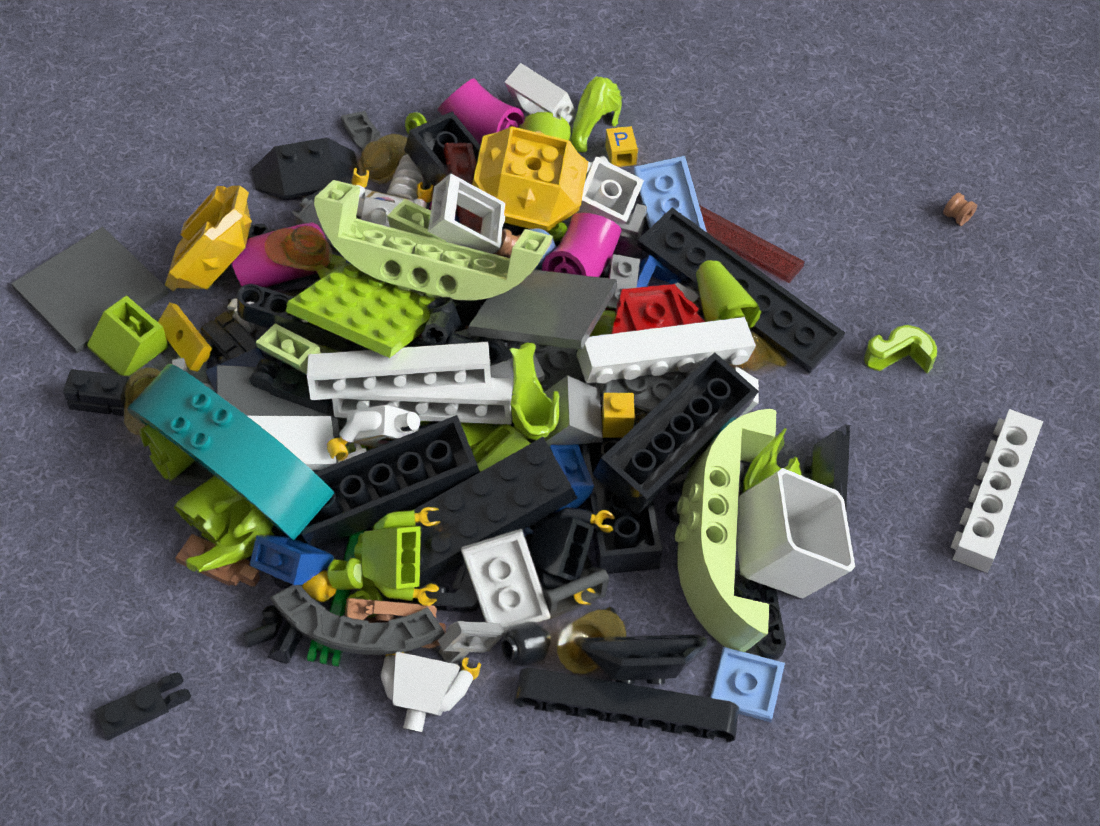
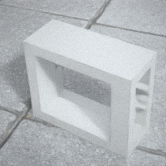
[505,63,576,129]
[428,174,505,254]

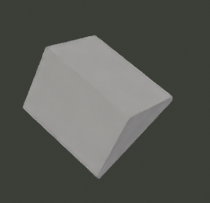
[544,375,603,446]

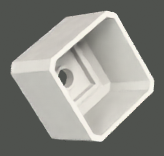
[736,468,855,599]

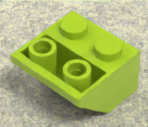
[87,295,168,377]
[472,424,531,472]

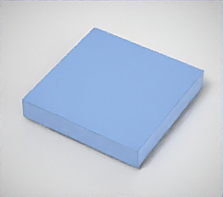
[710,647,785,722]

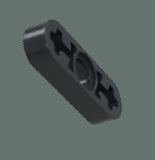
[747,580,786,660]

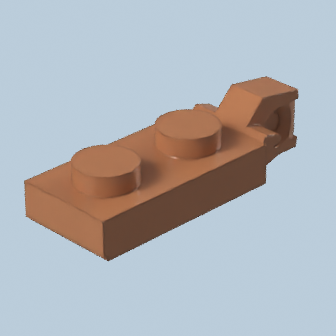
[175,534,260,587]
[345,598,437,621]

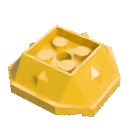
[472,126,588,232]
[165,185,252,291]

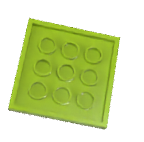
[286,263,435,358]

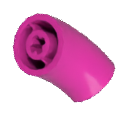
[438,78,525,146]
[542,213,621,277]
[232,222,329,288]

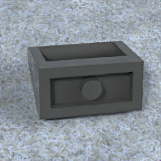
[542,567,609,619]

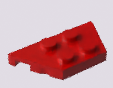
[611,284,705,334]

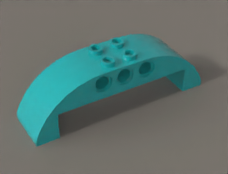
[127,364,334,540]

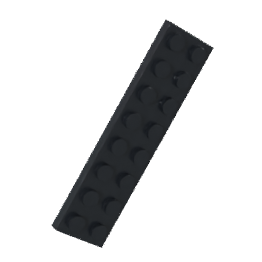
[637,207,845,373]

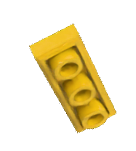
[158,302,212,372]

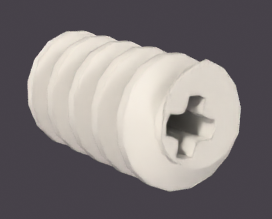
[387,155,428,200]

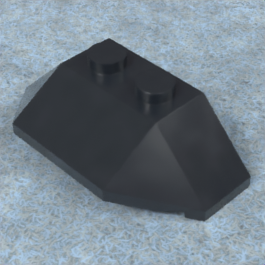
[252,137,360,199]
[804,424,851,510]
[575,634,707,685]

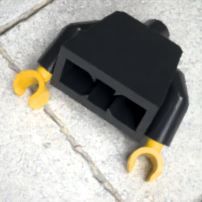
[525,507,615,605]

